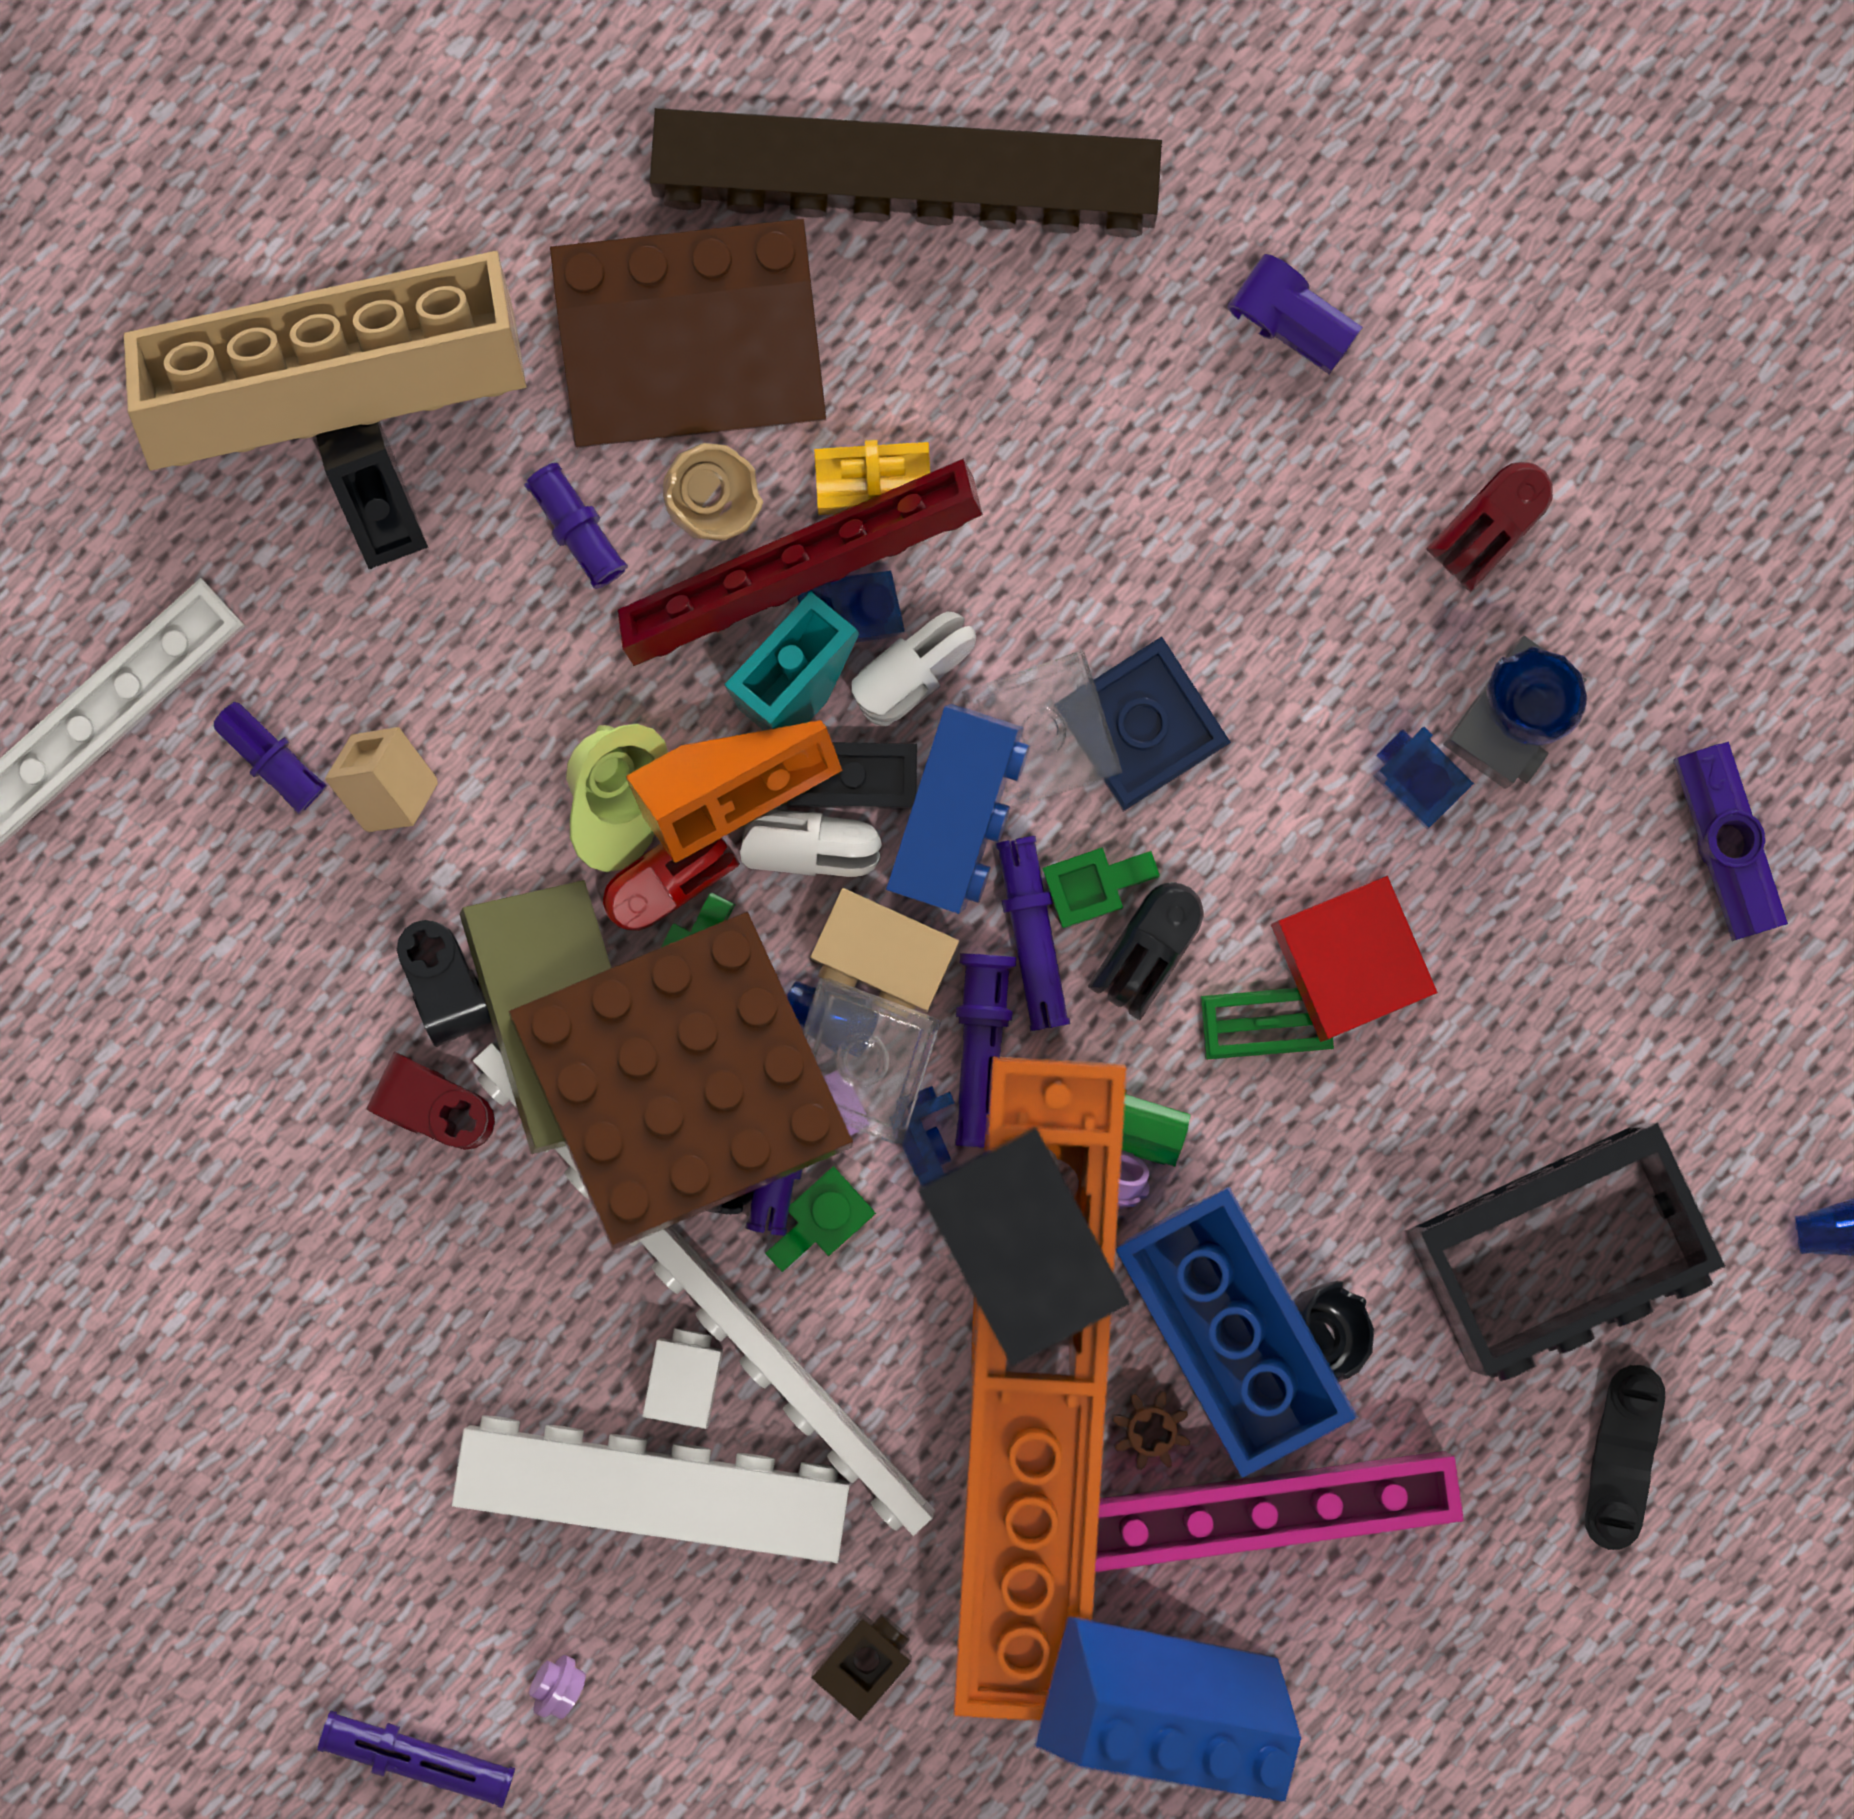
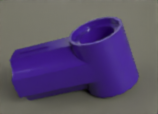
[1227,254,1363,375]

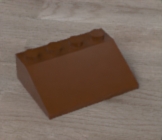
[550,218,827,448]

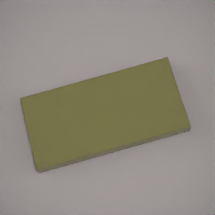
[459,880,612,1155]

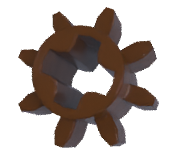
[1112,1390,1191,1470]

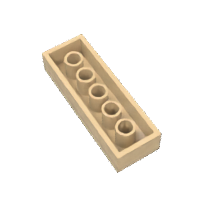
[124,250,527,471]

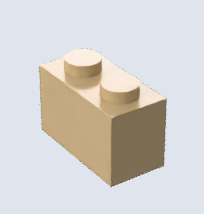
[810,887,959,1019]

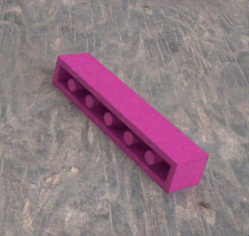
[1095,1451,1464,1572]

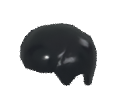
[1293,1281,1374,1382]

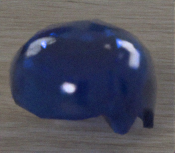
[1486,646,1588,746]

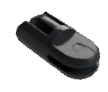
[1087,882,1204,1021]

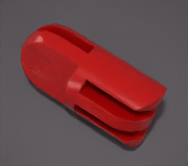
[603,837,740,931]

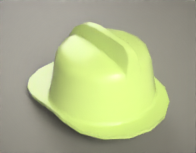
[566,724,668,872]

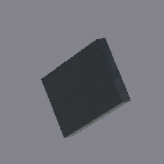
[918,1125,1130,1366]

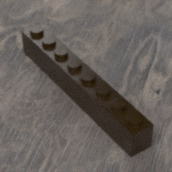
[650,108,1162,237]

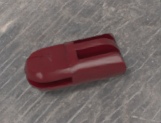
[1426,462,1553,592]

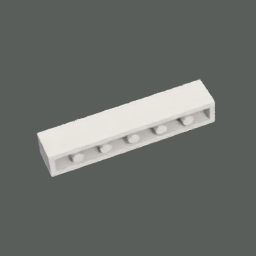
[452,1415,850,1563]

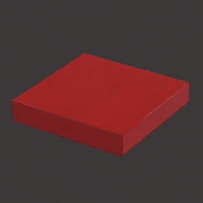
[1271,876,1438,1042]

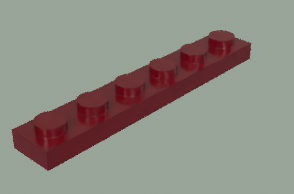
[617,458,983,666]

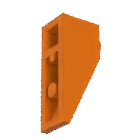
[626,720,843,863]

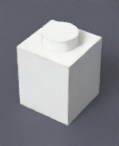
[642,1328,723,1429]

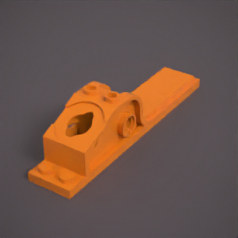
[953,1057,1127,1721]

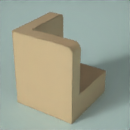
[325,727,438,832]

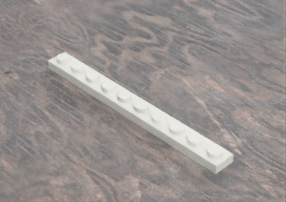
[473,1042,936,1536]

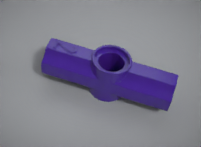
[1673,741,1788,941]

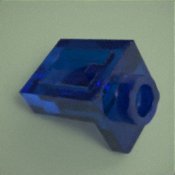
[1373,726,1474,829]
[890,1086,955,1186]

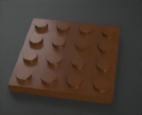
[509,911,853,1251]

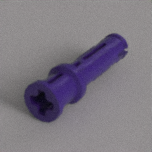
[955,953,1016,1148]

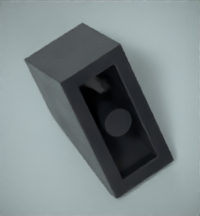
[316,421,428,569]

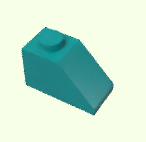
[724,591,859,730]

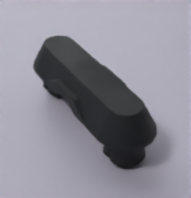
[1585,1365,1665,1550]

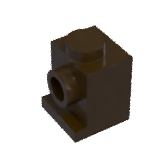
[811,1613,912,1721]

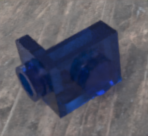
[797,570,905,643]

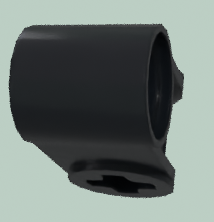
[397,920,492,1047]

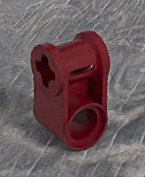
[366,1051,495,1150]

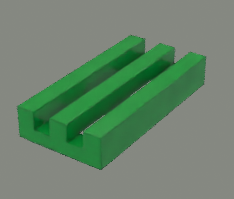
[1200,988,1334,1060]

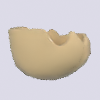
[663,443,763,541]

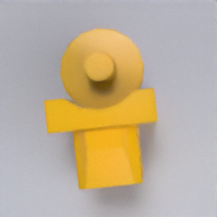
[814,439,931,515]

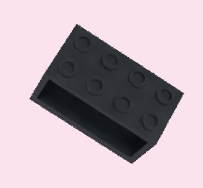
[1405,1123,1725,1381]

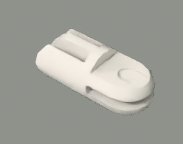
[852,612,976,727]
[740,809,882,877]

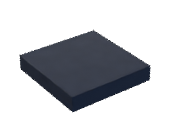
[1055,636,1231,812]

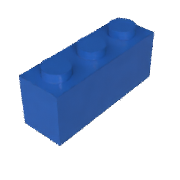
[886,704,1030,914]

